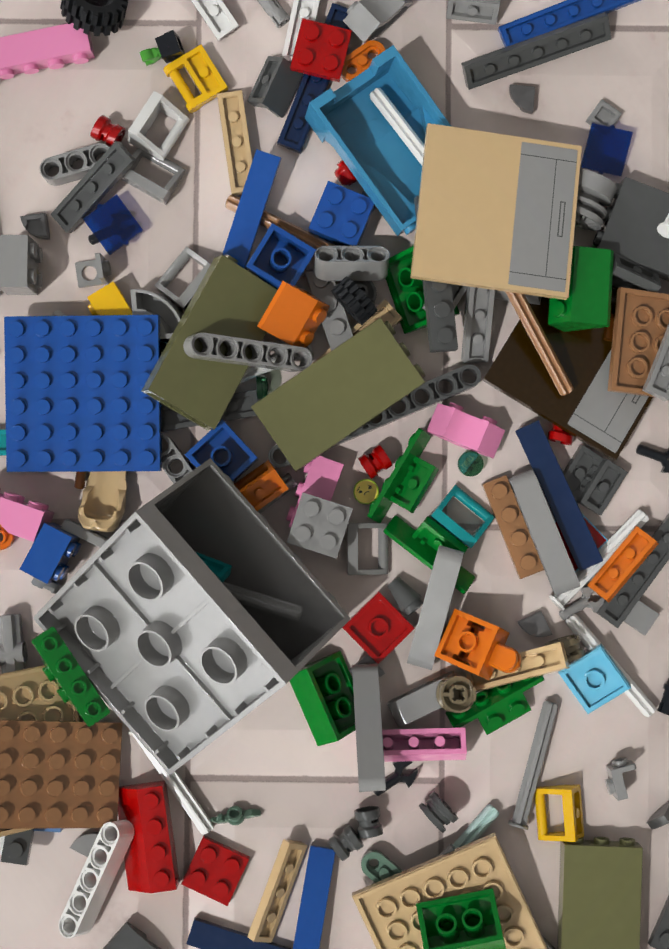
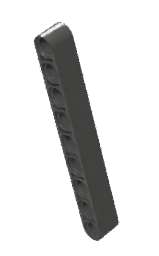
[268,364,481,468]

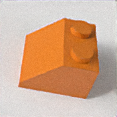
[257,281,330,348]

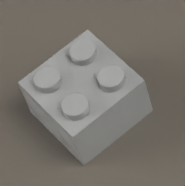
[0,235,43,295]
[286,493,353,559]

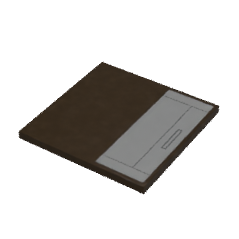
[482,286,653,461]

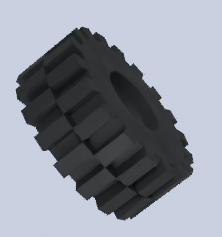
[60,0,128,36]

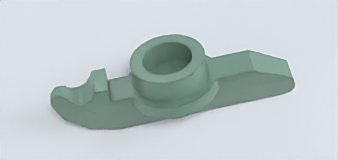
[211,806,261,825]

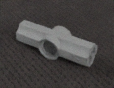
[0,614,28,673]

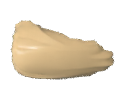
[78,471,127,532]

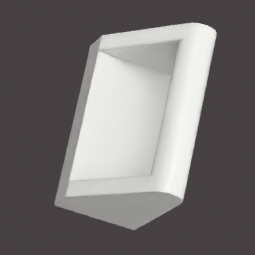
[128,91,189,161]

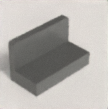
[247,56,303,118]
[612,253,662,292]

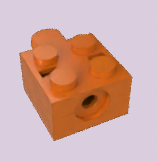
[434,609,521,680]

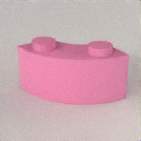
[427,402,505,459]

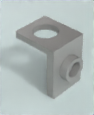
[75,253,111,288]

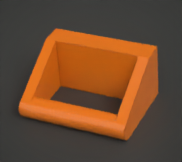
[234,460,289,511]

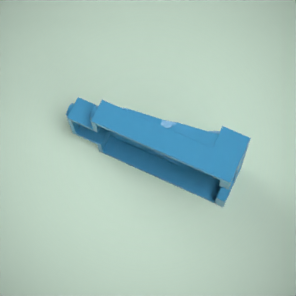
[305,45,452,236]

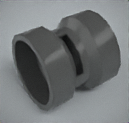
[354,806,383,838]
[328,824,364,861]

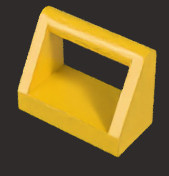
[535,784,584,842]

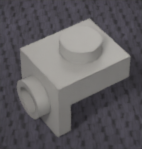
[605,758,636,801]

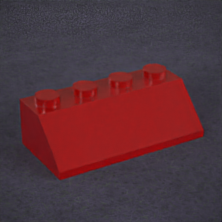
[118,780,180,893]

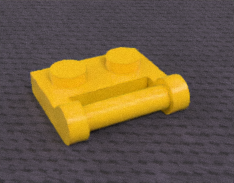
[163,44,228,113]

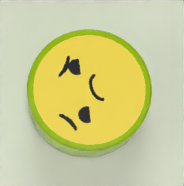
[353,479,379,505]

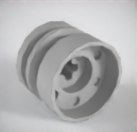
[575,168,617,231]

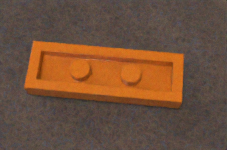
[587,526,659,603]

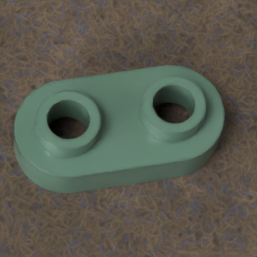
[361,850,403,883]

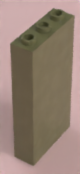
[141,255,278,430]
[251,318,425,472]
[557,836,643,949]

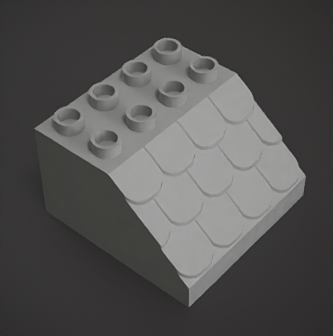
[33,458,351,775]

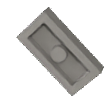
[446,0,500,25]
[121,148,186,205]
[154,246,211,311]
[347,523,388,575]

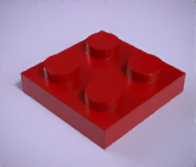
[290,18,352,83]
[342,591,415,664]
[181,835,250,906]

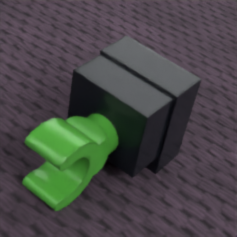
[140,30,185,66]

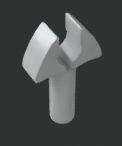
[559,586,605,620]

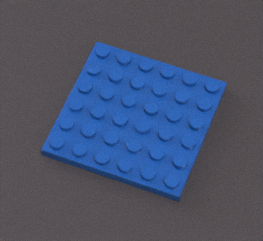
[4,315,162,472]

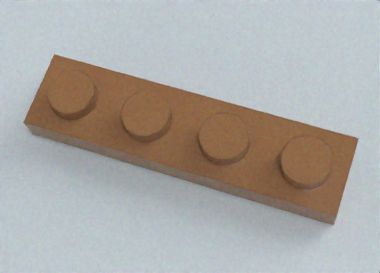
[482,475,544,579]

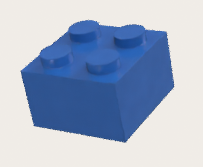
[309,181,375,246]
[245,223,316,289]
[184,420,259,483]
[20,523,82,584]

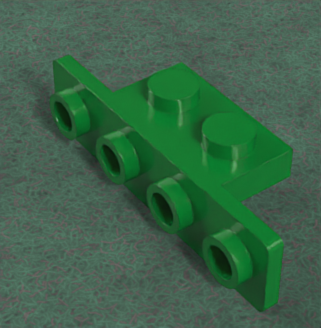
[367,428,439,523]
[383,516,475,594]
[31,627,110,727]
[446,675,544,735]

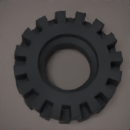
[331,276,377,325]

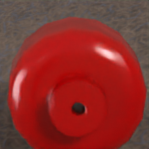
[334,160,357,186]

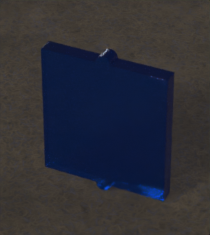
[580,123,633,177]
[83,194,144,255]

